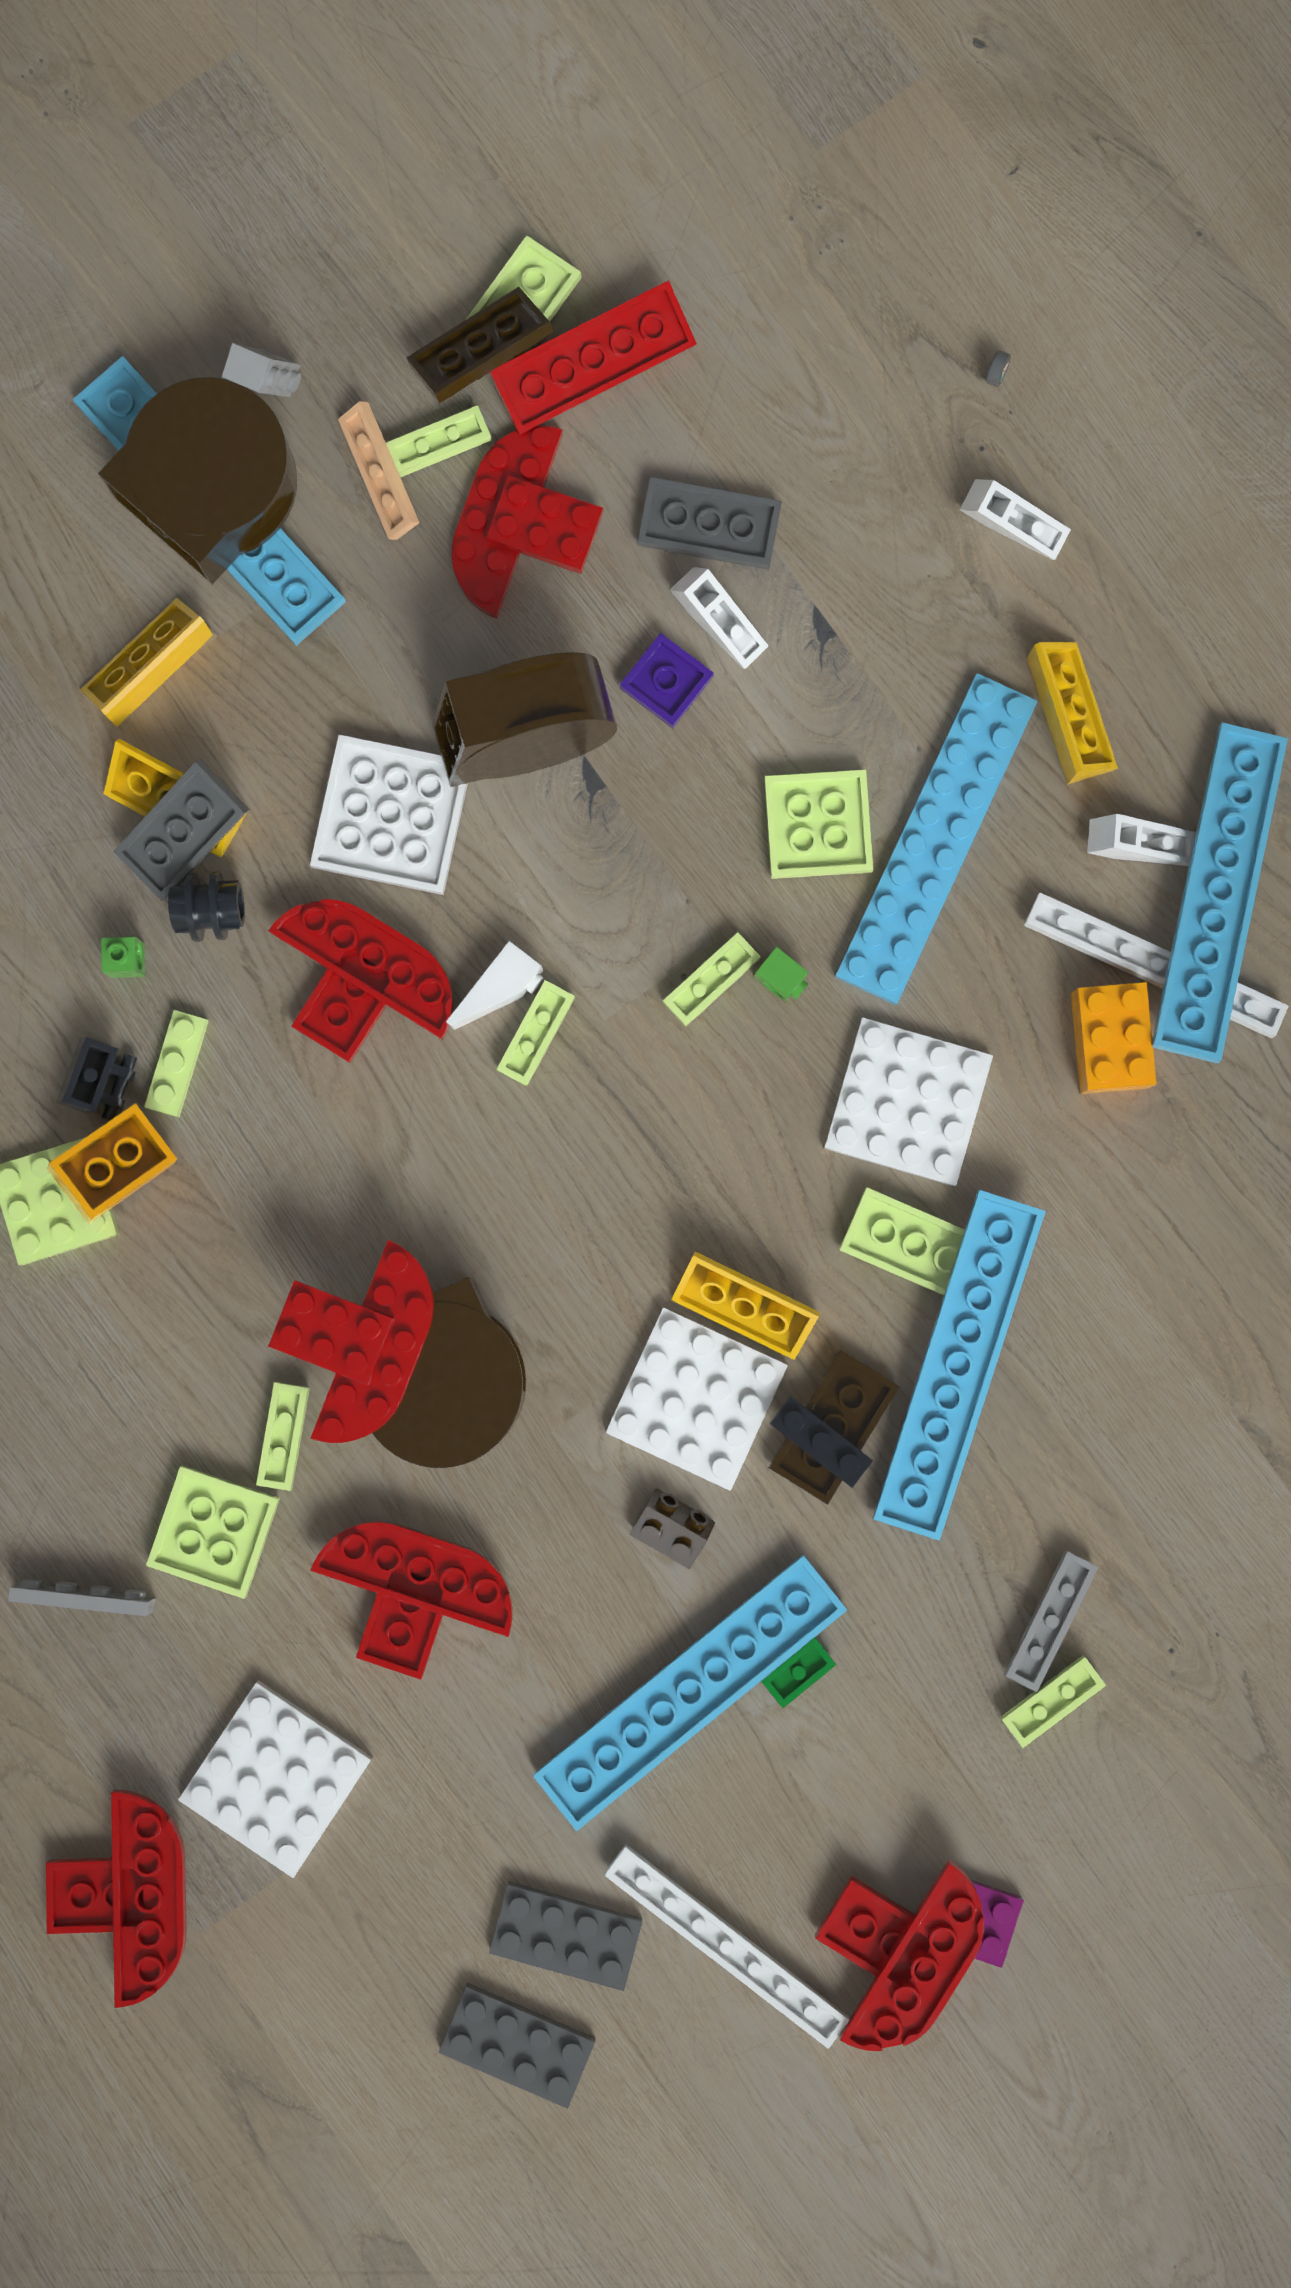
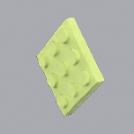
[764,770,873,879]
[0,1137,120,1266]
[146,1466,280,1599]

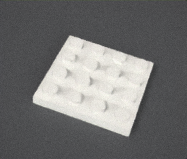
[310,735,468,895]
[824,1017,993,1187]
[606,1308,788,1491]
[178,1680,373,1878]

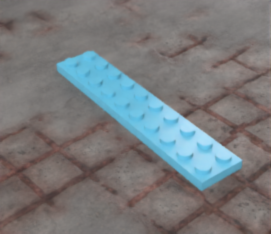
[72,356,346,646]
[835,673,1038,1006]
[1152,722,1288,1063]
[872,1190,1046,1541]
[533,1554,847,1831]

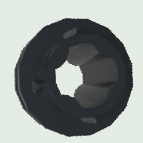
[168,871,245,942]

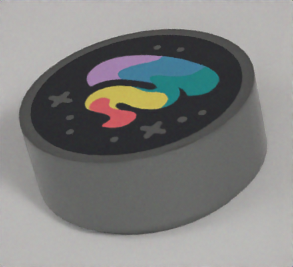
[986,350,1011,387]

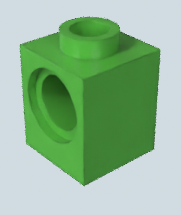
[101,937,145,978]
[754,947,809,1003]

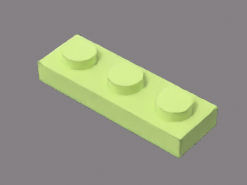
[386,405,491,477]
[663,932,761,1027]
[496,980,575,1087]
[144,1010,209,1118]
[256,1382,310,1491]
[1000,1655,1106,1748]

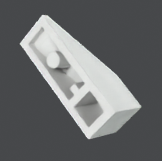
[960,479,1071,560]
[670,567,768,669]
[1087,814,1195,866]
[446,941,544,1030]

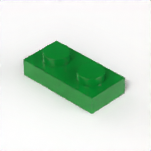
[761,1637,837,1709]

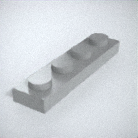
[1004,1550,1099,1692]
[8,1578,156,1616]

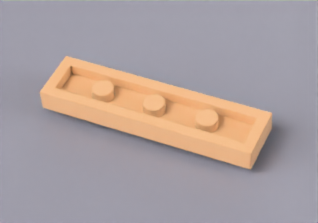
[338,401,420,540]

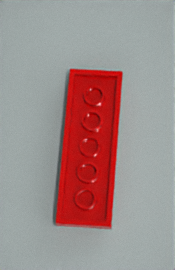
[489,280,697,435]

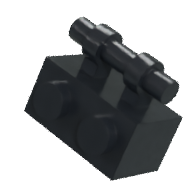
[56,1037,137,1121]

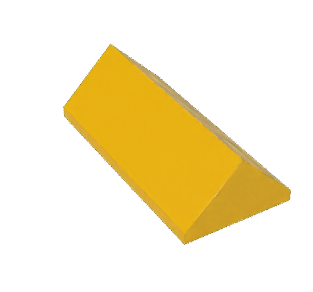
[80,598,213,727]
[1026,642,1118,785]
[104,739,247,858]
[671,1251,821,1360]

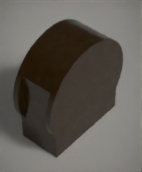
[98,377,297,585]
[432,652,617,787]
[372,1277,526,1468]

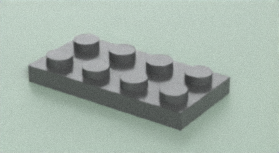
[638,477,782,570]
[113,759,250,901]
[489,1881,642,1991]
[439,1983,595,2109]

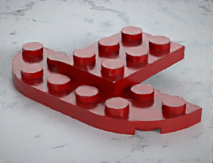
[451,426,604,619]
[268,899,453,1063]
[268,1240,434,1443]
[310,1521,513,1680]
[46,1789,187,2008]
[815,1859,984,2051]

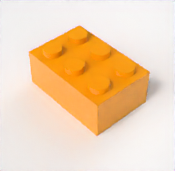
[1071,982,1157,1094]
[47,1103,177,1224]

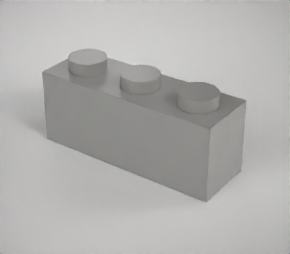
[222,343,301,397]

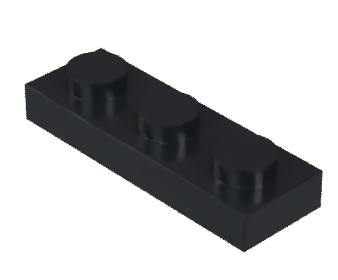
[769,1396,873,1488]

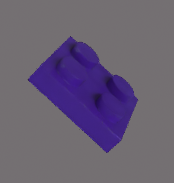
[619,633,714,729]

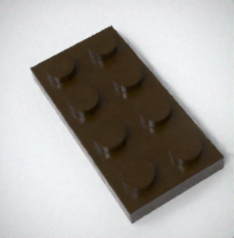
[406,287,554,404]
[768,1350,900,1505]

